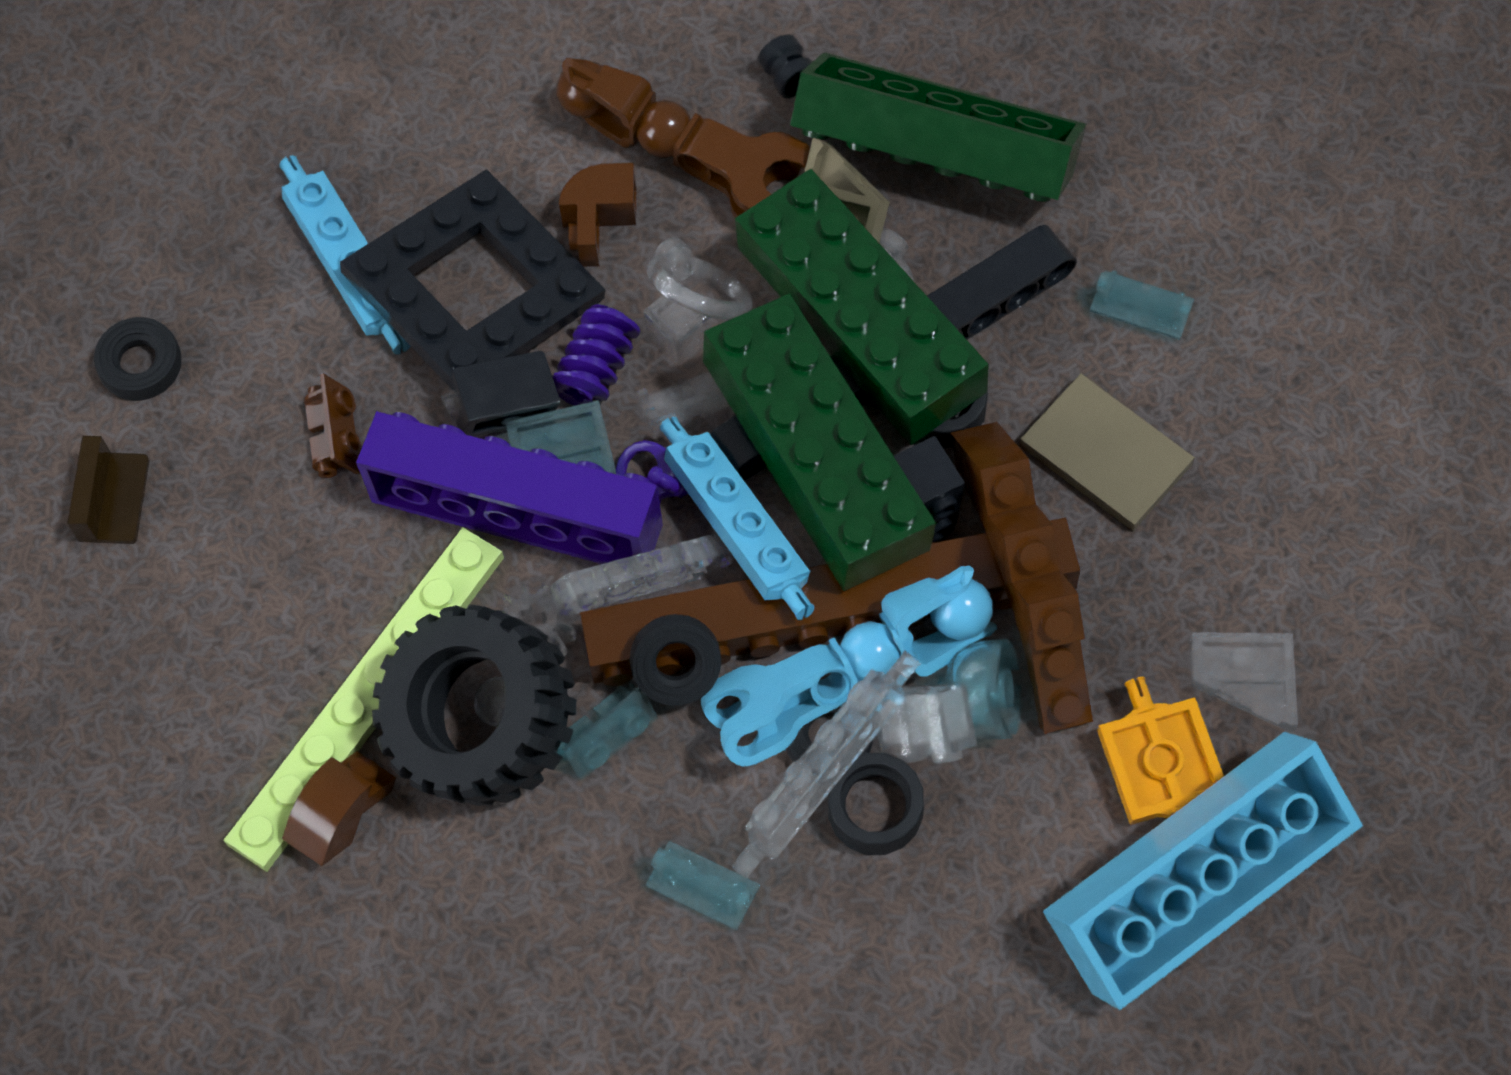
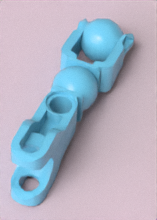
[701,566,997,766]

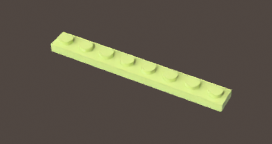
[224,527,504,872]

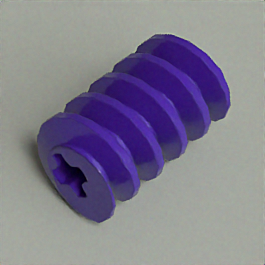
[552,304,641,410]

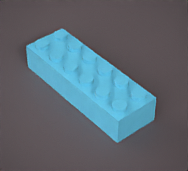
[1043,732,1363,1010]

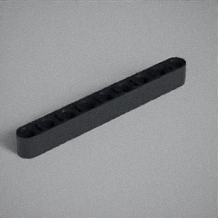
[710,225,1077,481]

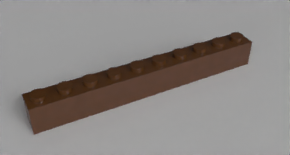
[580,517,1080,686]

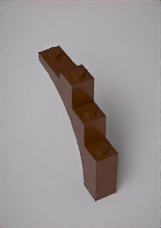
[951,422,1093,734]

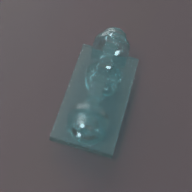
[1090,270,1195,340]
[557,683,658,781]
[645,841,760,931]

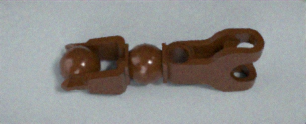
[556,58,811,218]

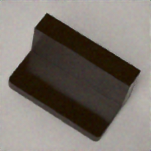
[67,435,150,544]

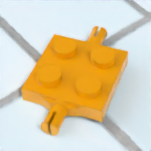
[1097,676,1224,825]

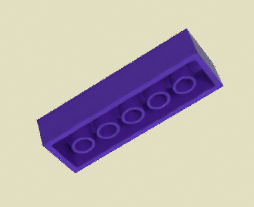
[356,411,663,576]

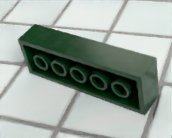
[790,52,1087,202]
[735,168,989,445]
[703,293,936,591]

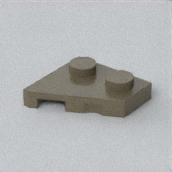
[805,138,890,243]

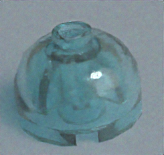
[937,639,1021,740]

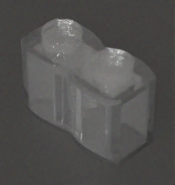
[871,684,977,763]

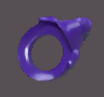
[615,440,688,502]

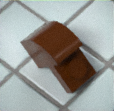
[559,163,637,267]
[282,751,396,866]

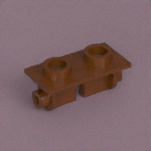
[304,373,361,478]

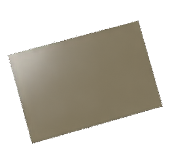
[1019,374,1195,531]

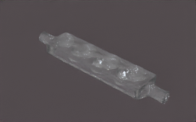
[731,650,921,879]

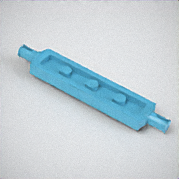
[279,155,410,354]
[660,416,815,620]

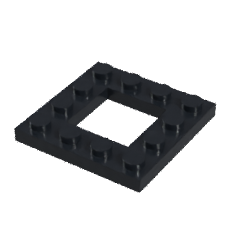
[340,169,606,396]

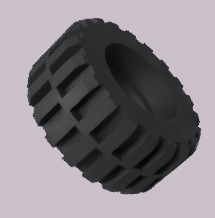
[372,605,577,806]

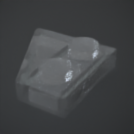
[1190,632,1298,731]

